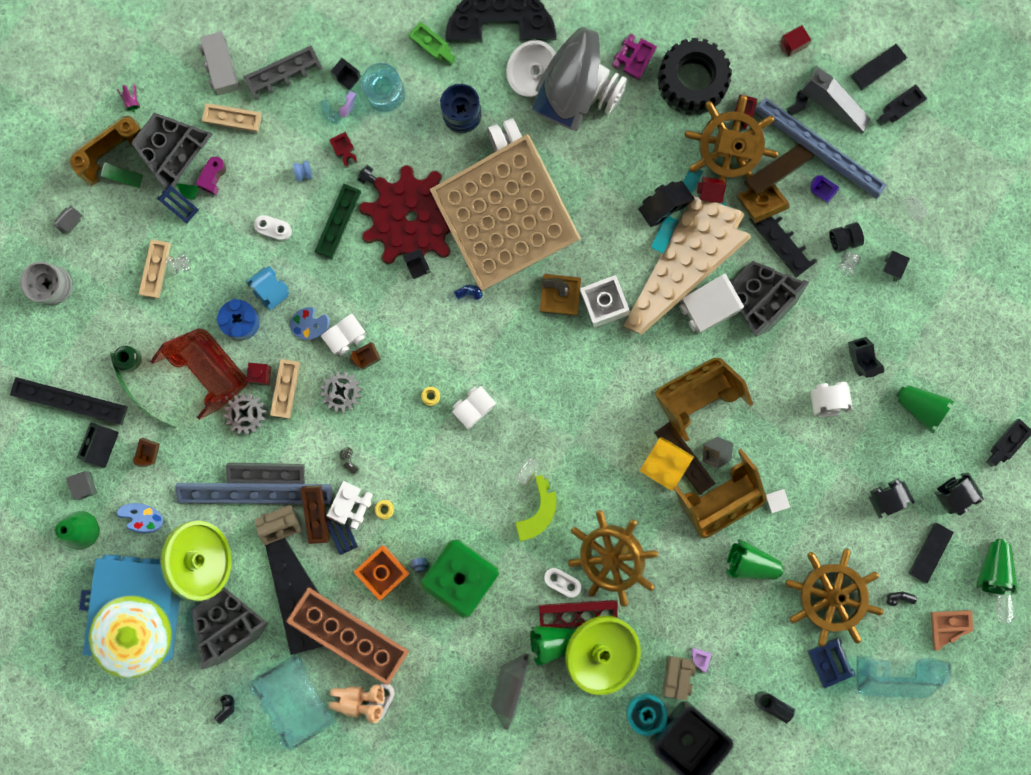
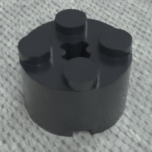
[935,472,984,516]
[868,478,915,519]

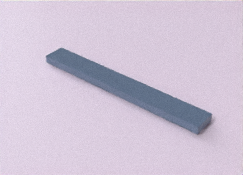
[755,97,886,199]
[175,483,332,504]

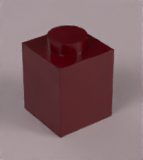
[780,25,812,57]
[696,177,726,203]
[246,362,272,386]

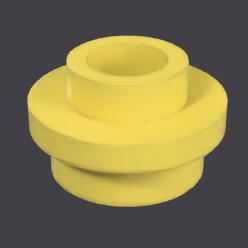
[421,387,440,406]
[375,500,394,519]

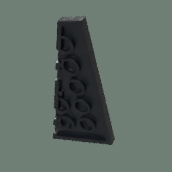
[265,538,324,655]

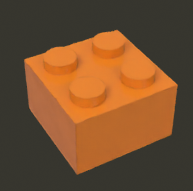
[354,545,411,601]

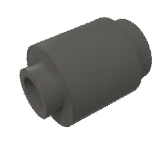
[54,205,83,233]

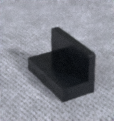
[77,422,119,468]

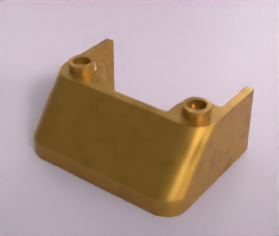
[655,358,753,442]
[674,449,767,538]

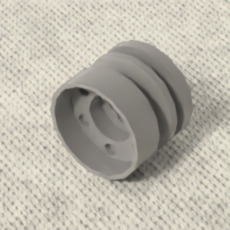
[20,262,72,305]

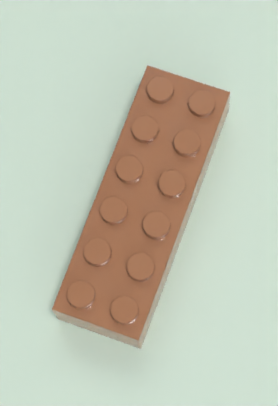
[286,587,409,686]

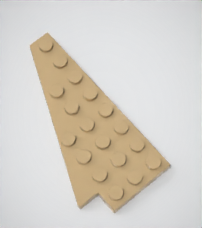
[623,195,751,335]

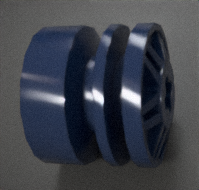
[440,84,481,133]

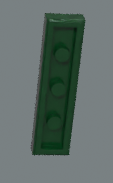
[314,183,361,260]

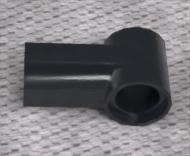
[754,691,795,724]

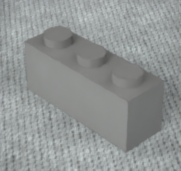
[199,31,240,95]

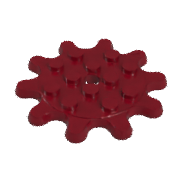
[359,165,451,264]

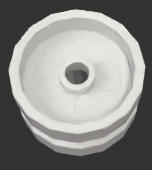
[487,118,522,152]

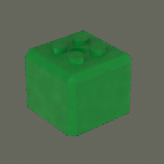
[421,539,499,618]

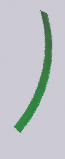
[101,163,199,200]
[110,352,175,427]

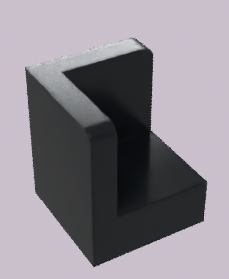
[330,58,361,90]
[403,248,431,279]
[883,250,910,282]

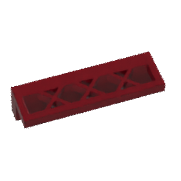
[539,600,618,628]

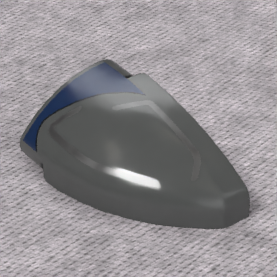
[531,27,600,131]

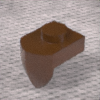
[350,342,381,369]
[133,438,160,467]

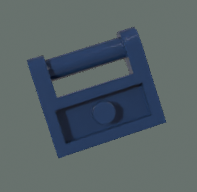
[807,637,856,688]

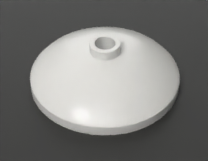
[507,40,556,97]

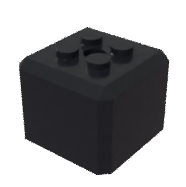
[650,701,734,775]

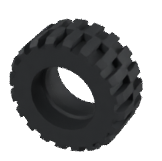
[657,38,732,115]

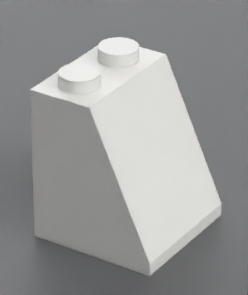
[679,273,744,334]

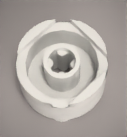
[810,382,853,417]

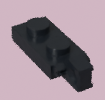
[876,84,928,126]
[986,418,1031,467]

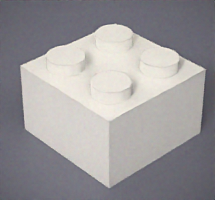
[580,275,630,328]

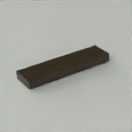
[744,144,814,197]
[654,422,716,495]

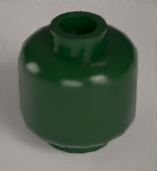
[113,346,141,372]

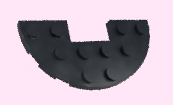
[445,0,557,43]

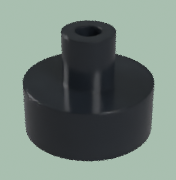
[357,164,376,184]

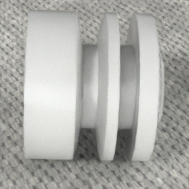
[591,64,627,114]

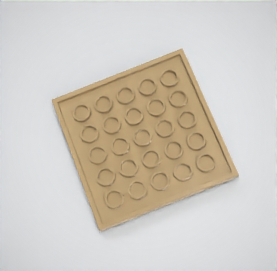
[430,134,581,291]

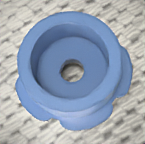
[410,558,429,573]

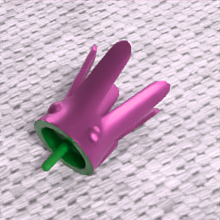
[116,84,140,113]

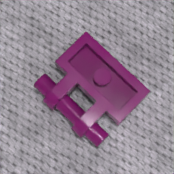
[612,34,657,80]

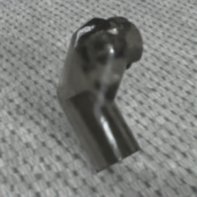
[543,278,570,297]
[339,447,360,476]

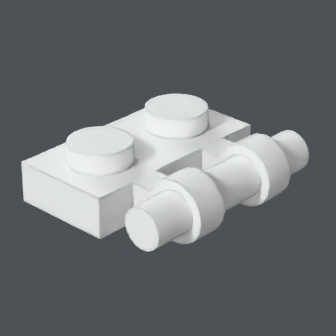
[326,481,373,530]

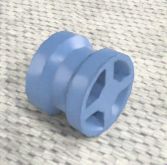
[293,160,313,182]

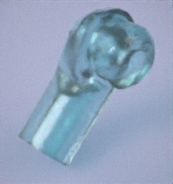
[320,100,342,124]

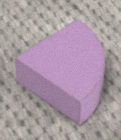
[339,91,356,118]
[691,648,711,673]

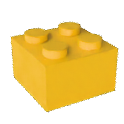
[639,437,694,492]

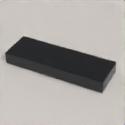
[851,43,908,91]
[908,523,954,583]

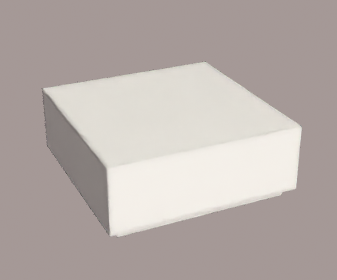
[766,489,790,513]

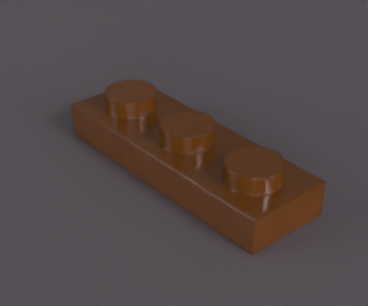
[300,485,329,544]

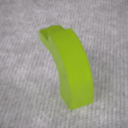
[515,475,557,542]

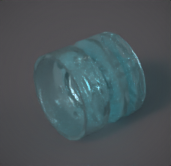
[361,63,405,112]

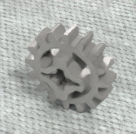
[320,371,363,413]
[224,393,267,435]

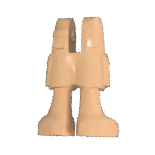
[328,685,385,723]

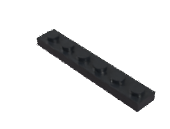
[10,377,128,425]

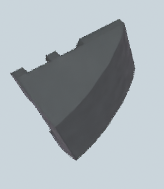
[131,112,213,190]
[731,261,809,337]
[191,587,268,670]
[491,653,529,730]

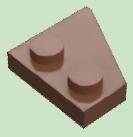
[930,610,973,651]

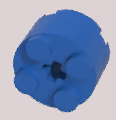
[217,299,260,340]

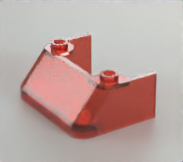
[150,328,248,420]

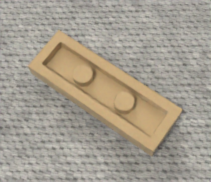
[202,103,262,133]
[139,239,171,299]
[270,359,301,419]

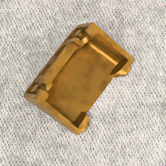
[70,115,142,186]

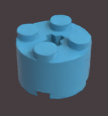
[246,266,289,311]

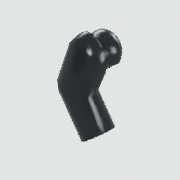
[786,90,808,116]
[886,591,917,606]
[214,694,234,724]

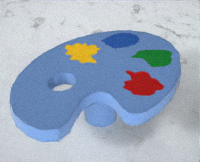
[290,307,329,340]
[117,503,163,533]

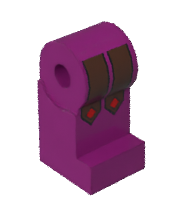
[196,156,226,196]

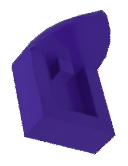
[810,175,840,204]

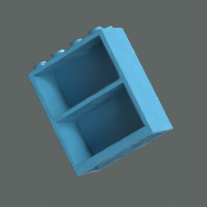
[83,554,180,663]

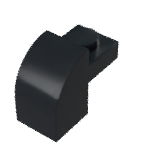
[848,337,884,378]

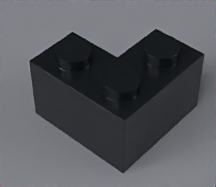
[638,181,695,227]

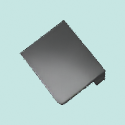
[702,437,733,468]
[67,471,98,500]

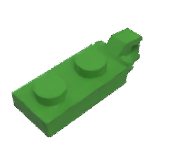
[408,22,456,66]

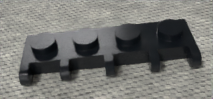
[749,216,817,278]

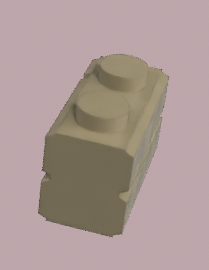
[255,505,301,546]
[662,655,696,700]

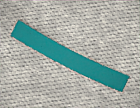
[651,169,703,254]

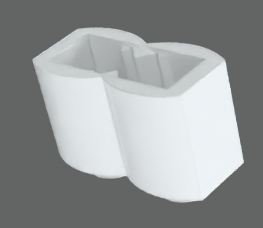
[321,314,367,356]
[452,386,496,430]

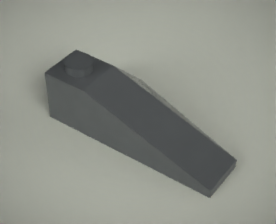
[800,65,871,133]

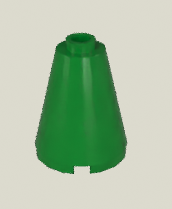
[896,385,955,433]
[55,511,100,550]
[726,539,784,580]
[976,539,1018,595]
[530,626,577,666]

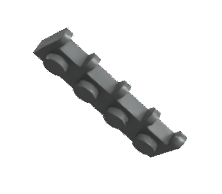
[244,45,323,101]
[226,462,305,484]

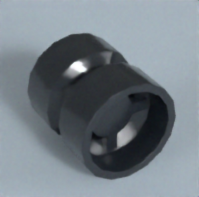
[829,222,864,253]

